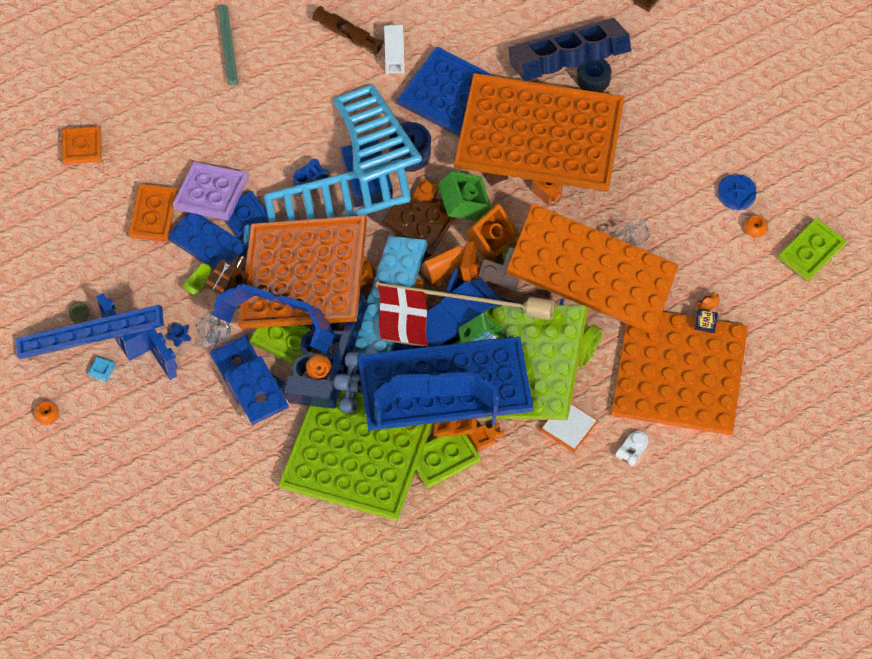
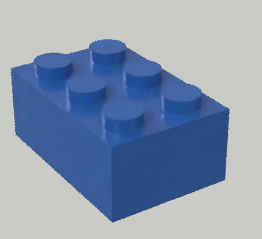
[340,139,393,208]

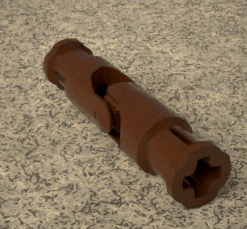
[312,6,383,55]

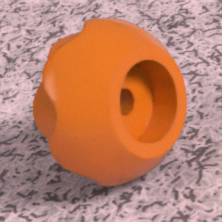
[743,215,768,238]
[696,292,720,311]
[306,355,331,379]
[34,401,59,425]

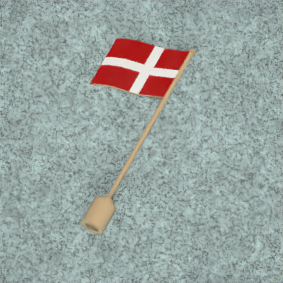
[375,281,555,347]

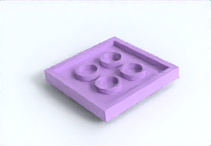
[173,162,249,221]

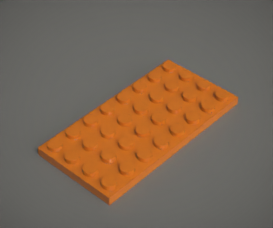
[505,203,679,334]

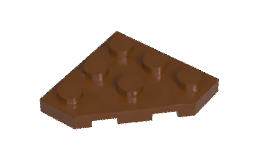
[382,201,455,258]

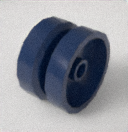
[389,122,431,172]

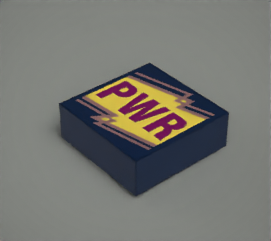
[694,309,718,333]

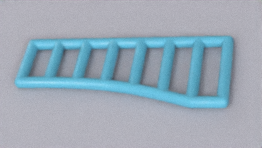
[333,85,422,183]
[264,159,411,223]

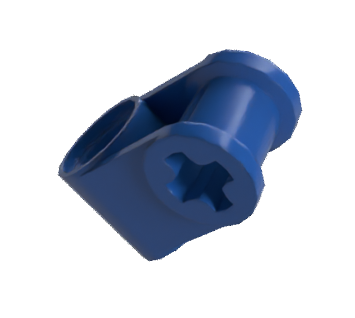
[293,159,330,194]

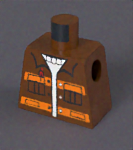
[203,253,249,294]

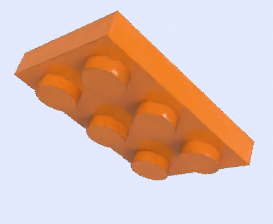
[128,184,178,242]

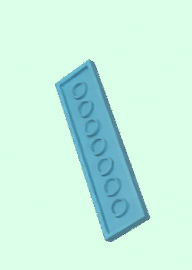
[346,236,428,374]

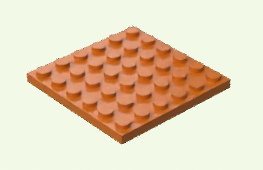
[238,215,367,329]
[611,312,748,435]

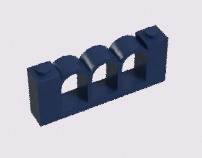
[508,18,632,81]
[283,294,368,409]

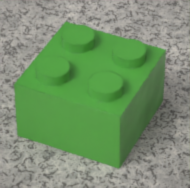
[438,171,492,221]

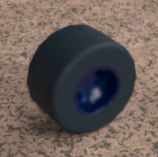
[577,59,612,92]

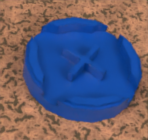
[717,174,757,211]

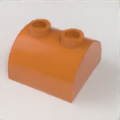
[467,204,520,258]
[419,246,464,288]

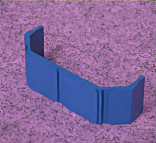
[394,278,503,351]
[212,284,335,354]
[374,372,498,430]

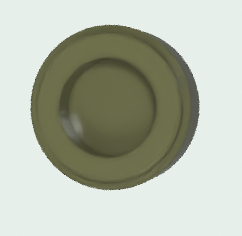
[69,302,89,323]

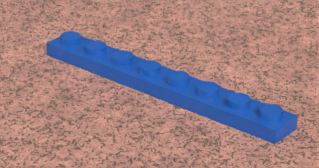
[16,305,164,359]

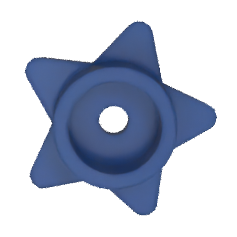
[165,324,191,347]

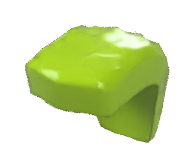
[183,263,212,295]

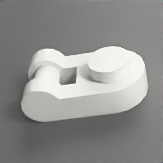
[615,431,648,467]

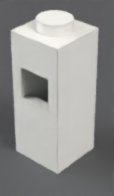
[384,24,404,74]

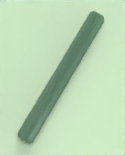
[218,5,238,86]

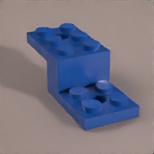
[96,293,178,380]
[210,335,289,425]

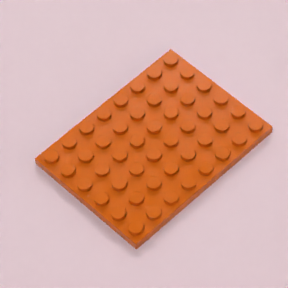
[454,73,625,192]

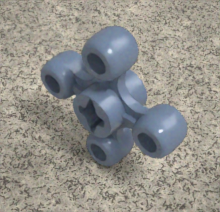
[334,352,362,413]

